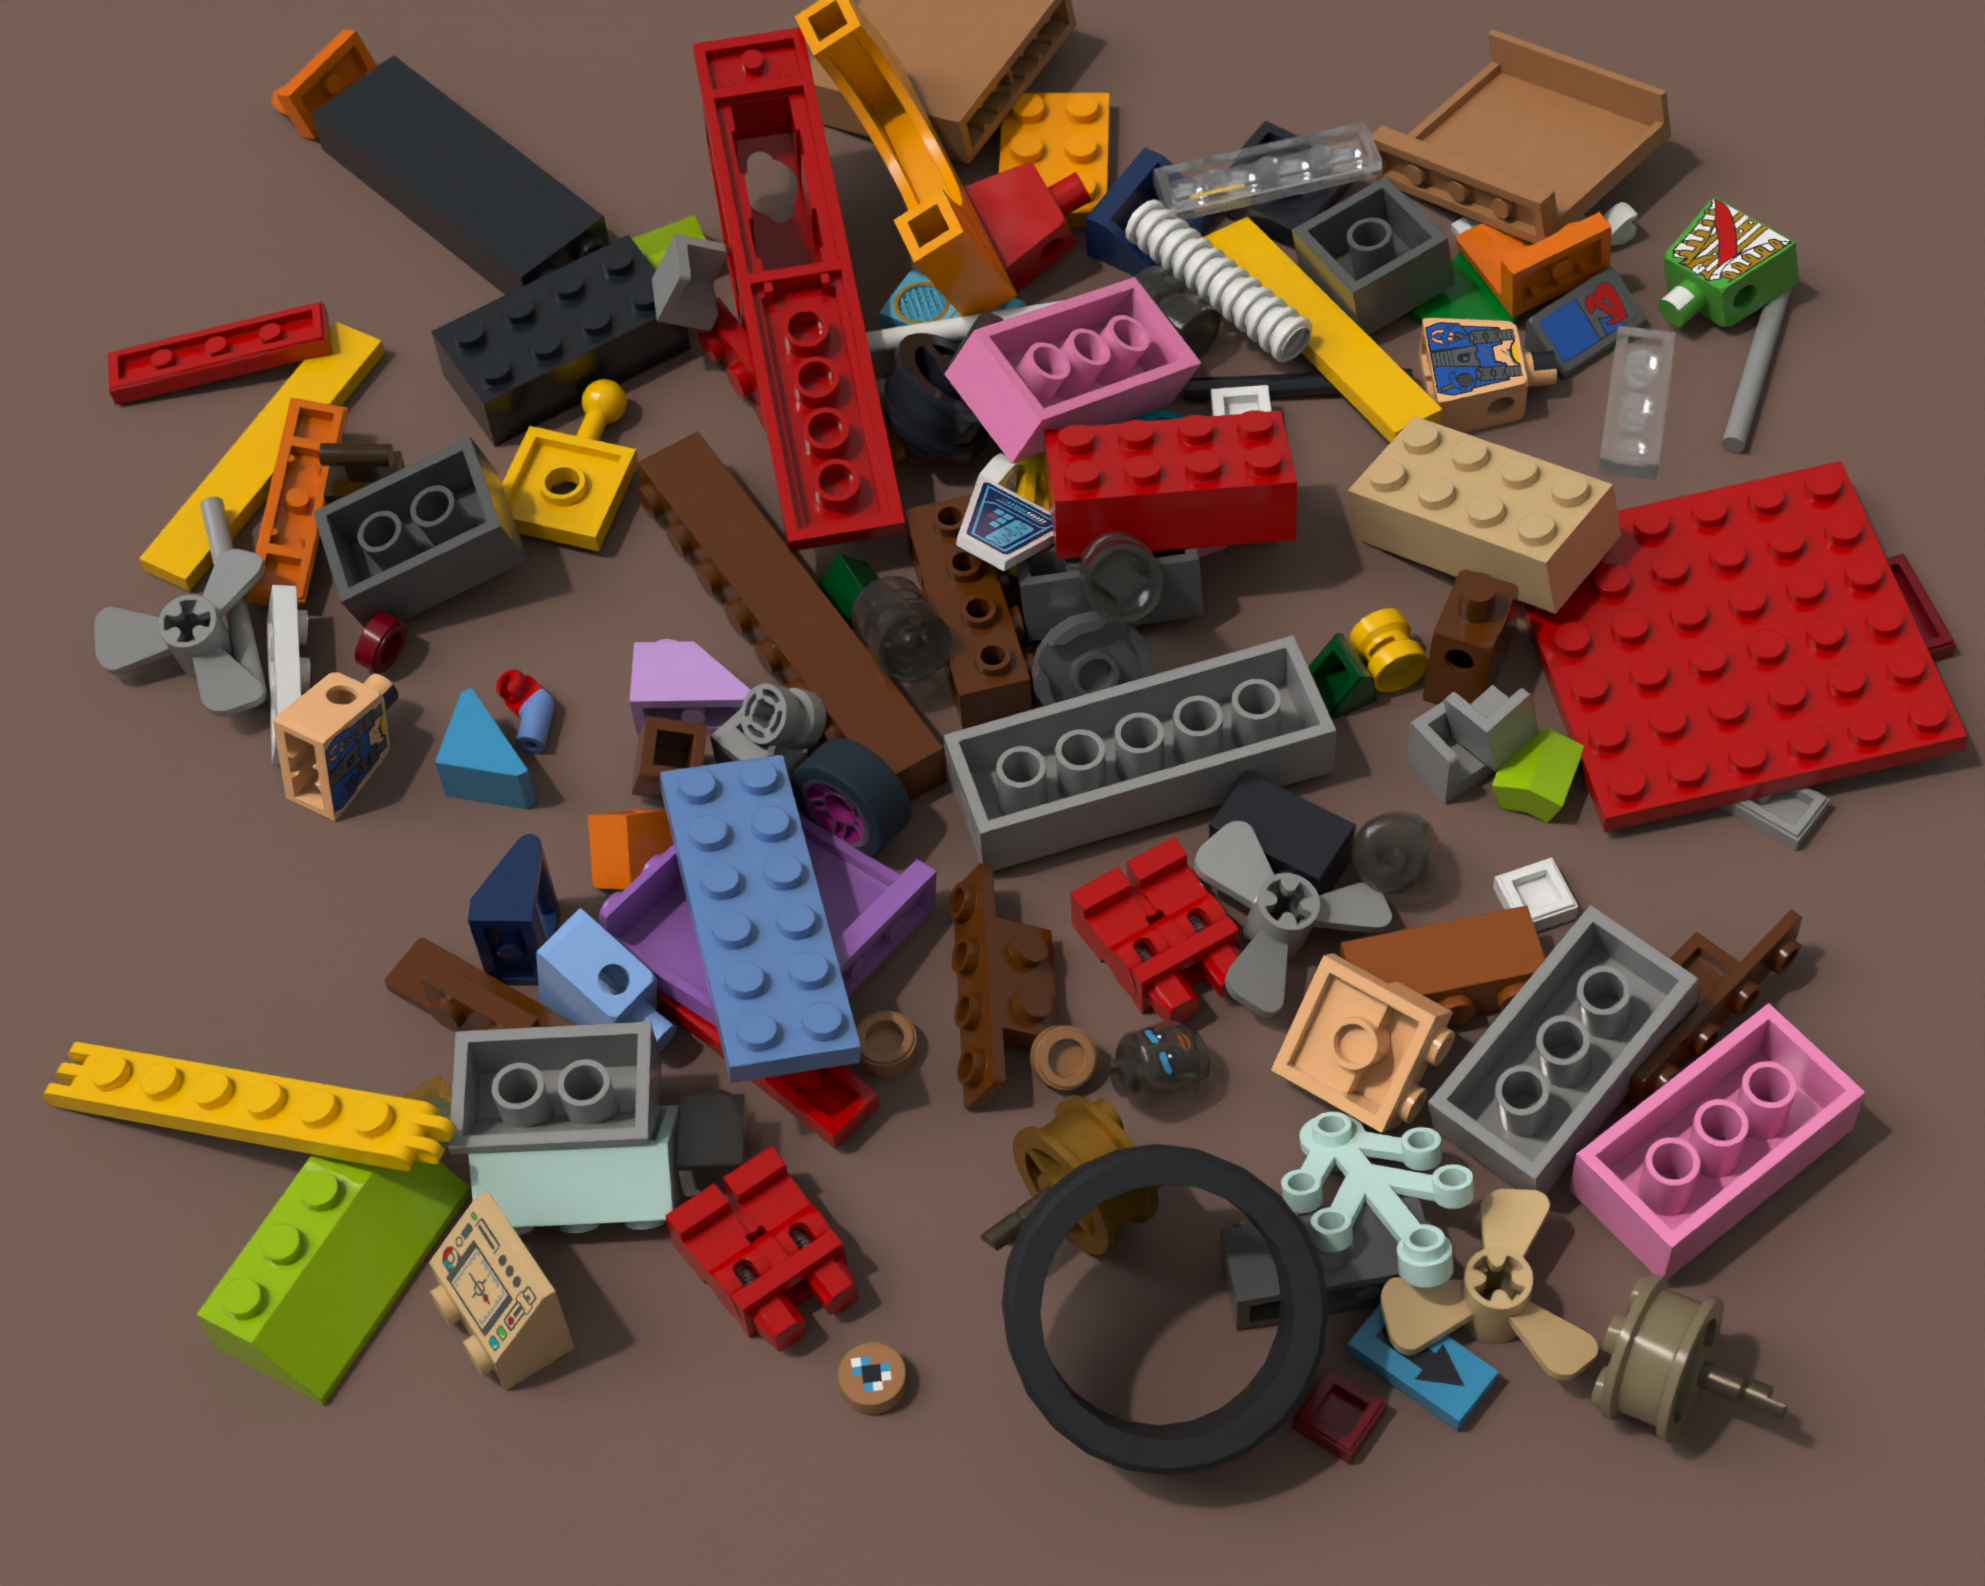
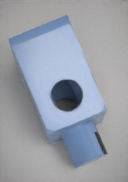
[536,908,677,1051]

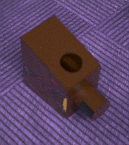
[1423,570,1519,705]

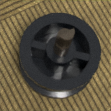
[876,309,1003,461]

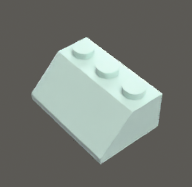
[469,1105,681,1235]

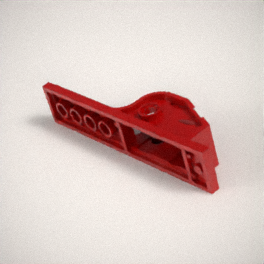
[692,27,905,552]

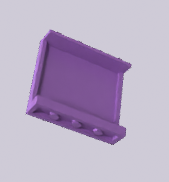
[599,814,937,1027]

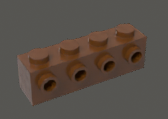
[904,494,1034,729]

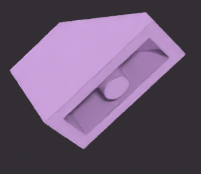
[629,639,751,736]

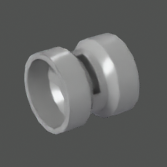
[740,683,826,750]

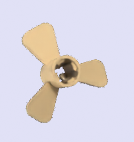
[1380,1189,1598,1381]

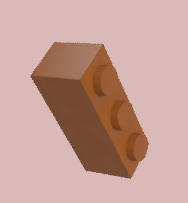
[1340,905,1545,1026]

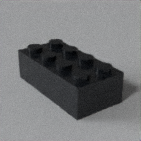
[431,235,691,447]

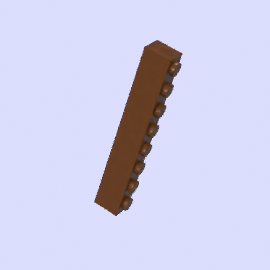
[637,431,947,803]

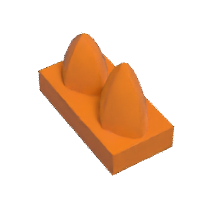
[271,29,377,139]

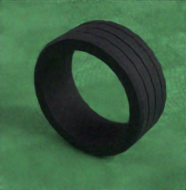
[1001,1144,1329,1475]

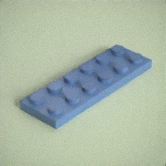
[660,755,861,1083]

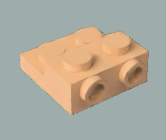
[1271,953,1455,1133]

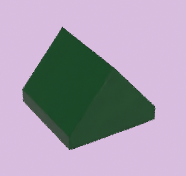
[817,553,896,629]
[1308,633,1378,719]

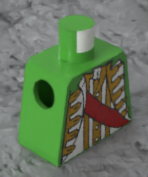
[1658,197,1799,327]

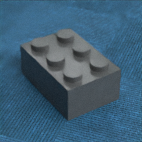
[313,437,528,629]

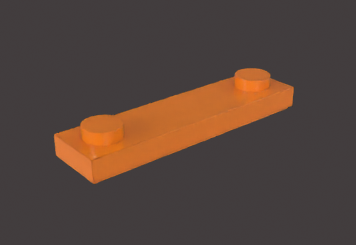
[246,397,348,610]

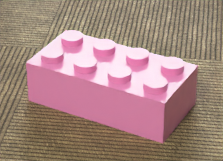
[944,277,1201,463]
[1569,1003,1865,1279]

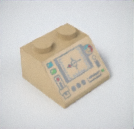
[429,1190,575,1391]

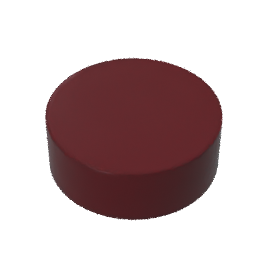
[355,611,407,674]

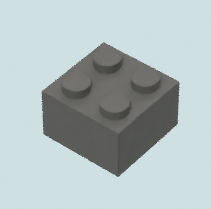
[1292,176,1455,335]

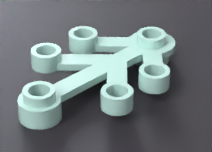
[1281,1112,1474,1288]

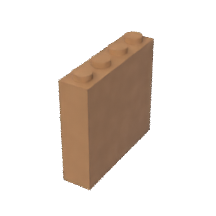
[810,0,1076,164]

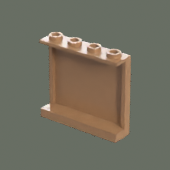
[1368,30,1671,243]

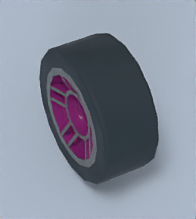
[791,738,911,857]

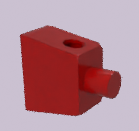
[963,163,1092,293]

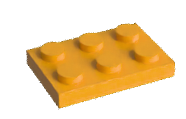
[999,93,1110,228]

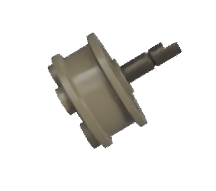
[1591,1274,1788,1443]

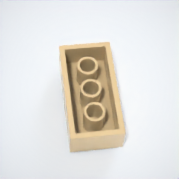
[1348,416,1621,614]

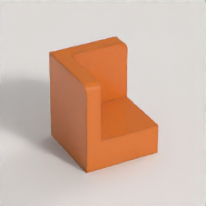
[588,809,674,890]

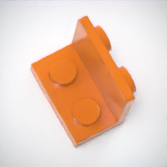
[1456,212,1612,318]

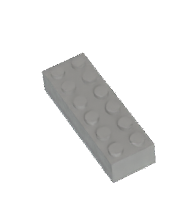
[943,635,1337,871]

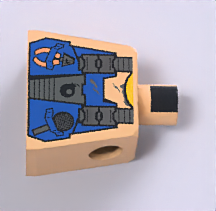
[1419,318,1557,433]
[273,672,399,822]

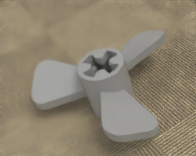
[94,549,266,717]
[1194,821,1392,1018]

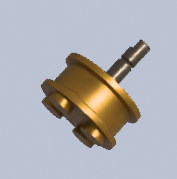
[981,1095,1163,1255]

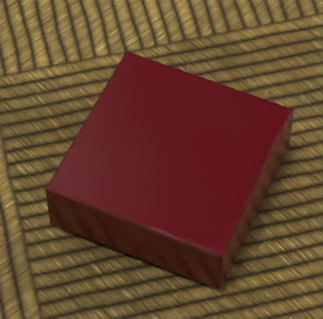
[1292,1367,1388,1465]

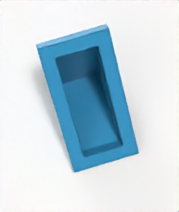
[435,687,538,810]

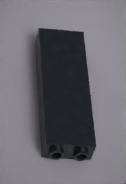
[312,55,610,295]

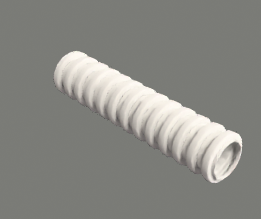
[1126,199,1312,363]

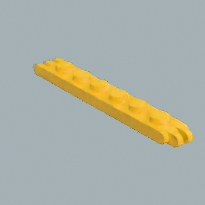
[42,1042,456,1171]

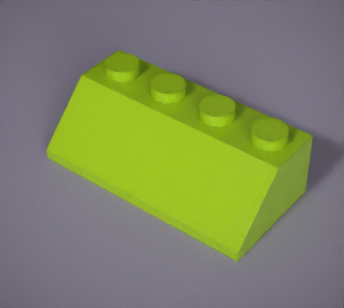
[196,1154,471,1406]

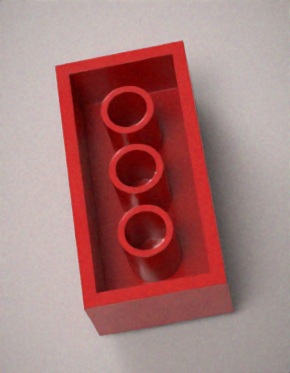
[1044,410,1298,559]

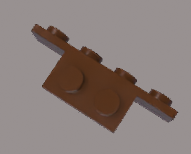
[949,863,1058,1111]
[1625,910,1803,1110]
[385,938,577,1032]

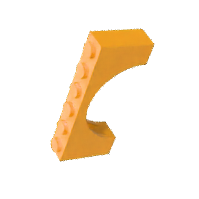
[795,0,1017,316]

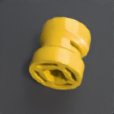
[1350,608,1429,693]

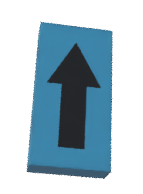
[1347,1304,1499,1431]

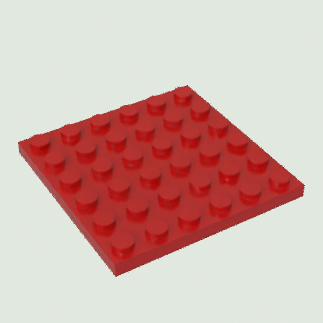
[1518,461,1968,832]

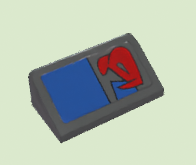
[1524,267,1647,380]

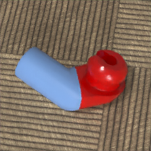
[496,669,555,754]

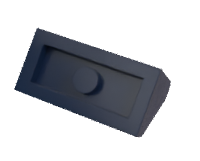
[1086,147,1219,286]
[467,834,560,986]

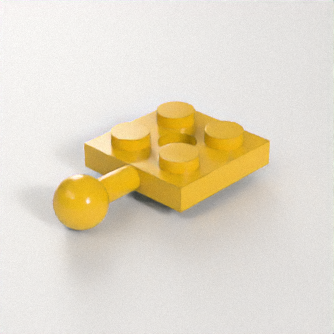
[502,379,639,551]

